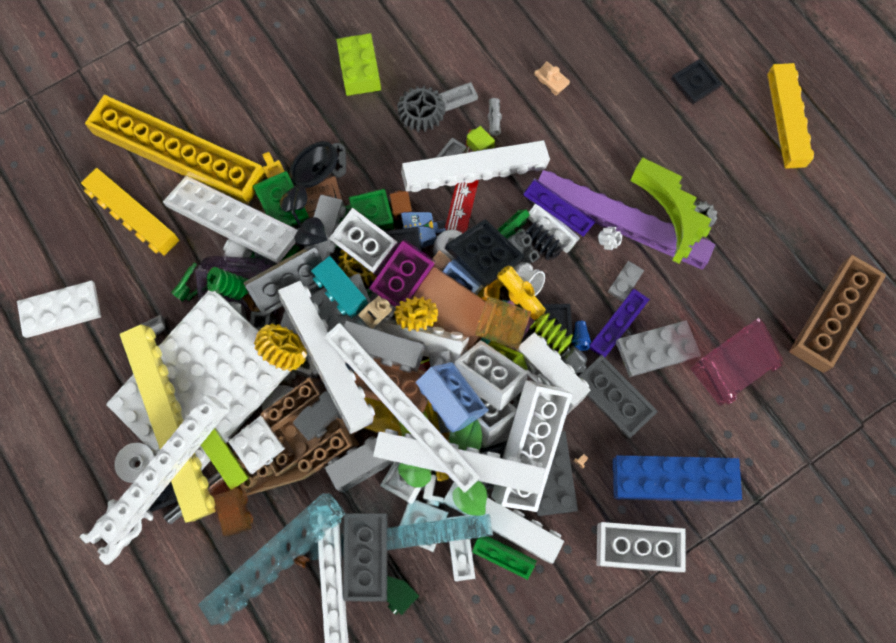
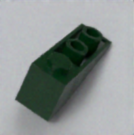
[387,576,420,615]

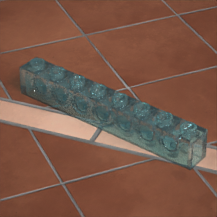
[198,493,345,626]

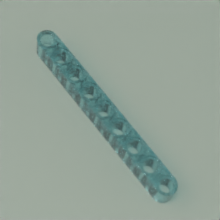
[309,514,493,560]

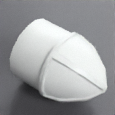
[513,262,545,296]

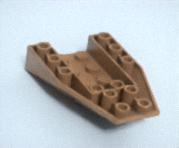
[233,377,359,496]

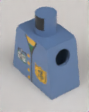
[401,212,446,248]

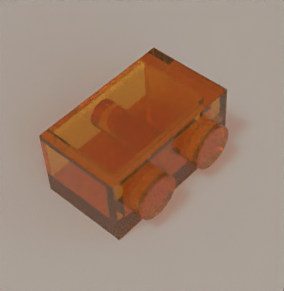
[213,488,253,537]

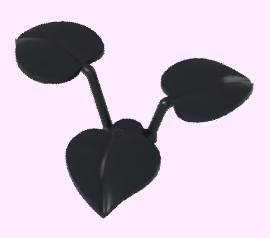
[254,185,327,258]

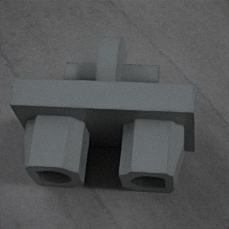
[508,229,540,264]

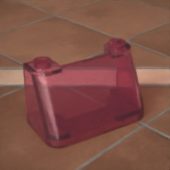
[690,318,783,406]

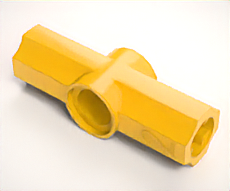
[497,265,546,320]

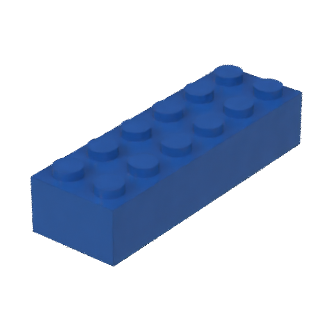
[613,456,742,502]

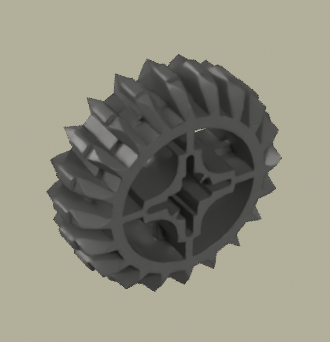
[397,85,445,133]

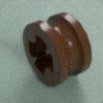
[289,550,311,569]

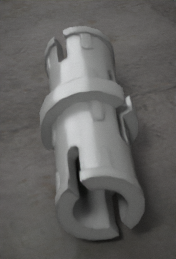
[488,98,502,135]

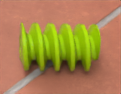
[530,313,573,355]

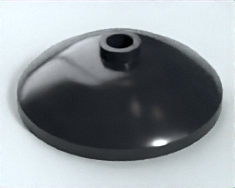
[290,141,338,188]

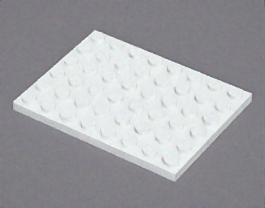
[106,291,290,471]

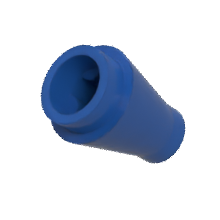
[572,321,591,351]

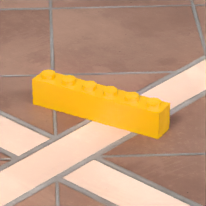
[767,63,814,169]
[81,168,180,256]

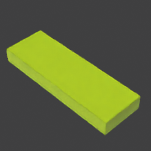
[201,428,249,490]

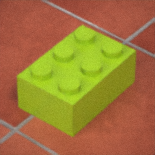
[336,33,381,96]

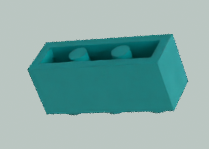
[311,256,369,319]

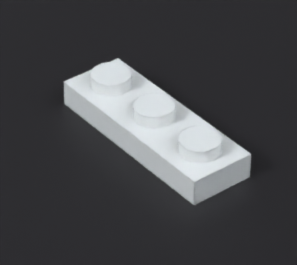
[528,204,580,253]
[446,515,475,581]

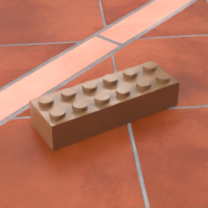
[789,255,886,373]

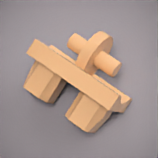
[534,61,570,95]

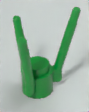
[171,263,207,302]

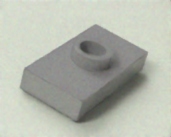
[439,82,478,112]

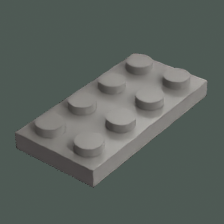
[616,320,701,377]

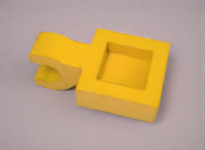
[262,152,285,179]

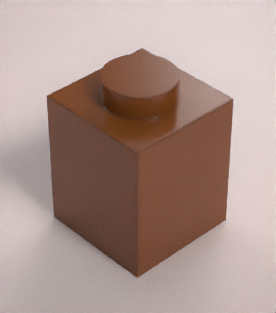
[390,190,412,221]

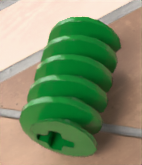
[207,267,249,300]

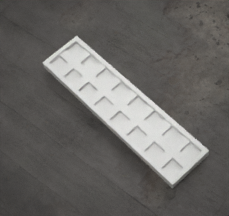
[163,176,298,263]

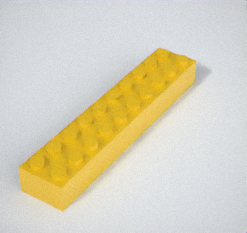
[85,95,266,205]

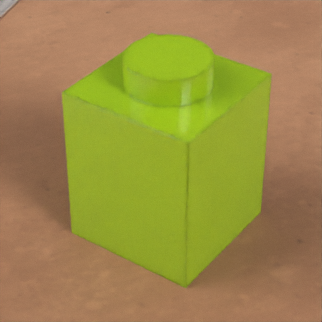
[467,126,495,152]

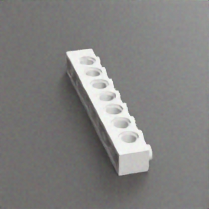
[96,395,229,542]

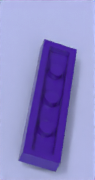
[523,178,595,237]
[589,289,650,357]

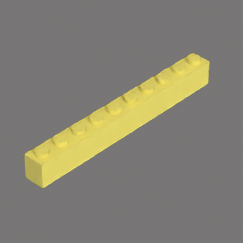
[120,324,216,523]

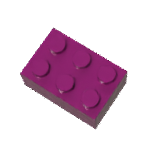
[369,239,436,307]

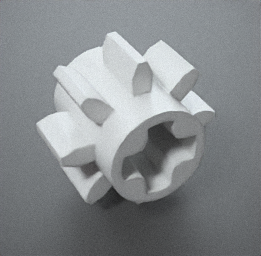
[598,227,622,250]

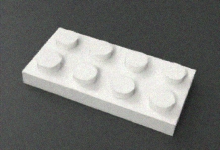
[17,281,101,338]

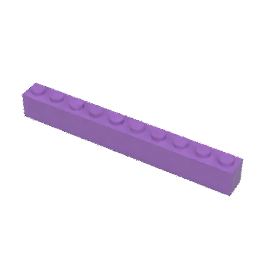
[538,170,716,270]

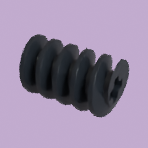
[525,221,566,261]

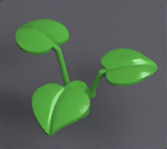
[398,419,487,516]

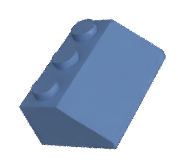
[416,362,489,433]

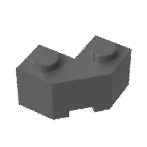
[293,391,342,441]

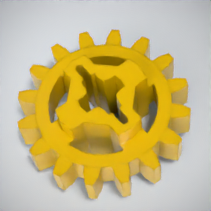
[394,296,438,332]

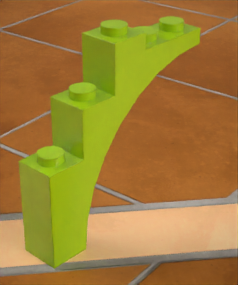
[630,157,712,264]

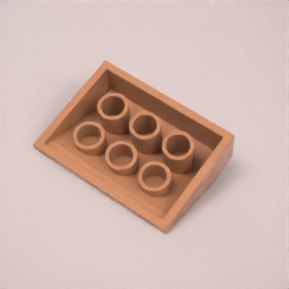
[410,267,498,351]

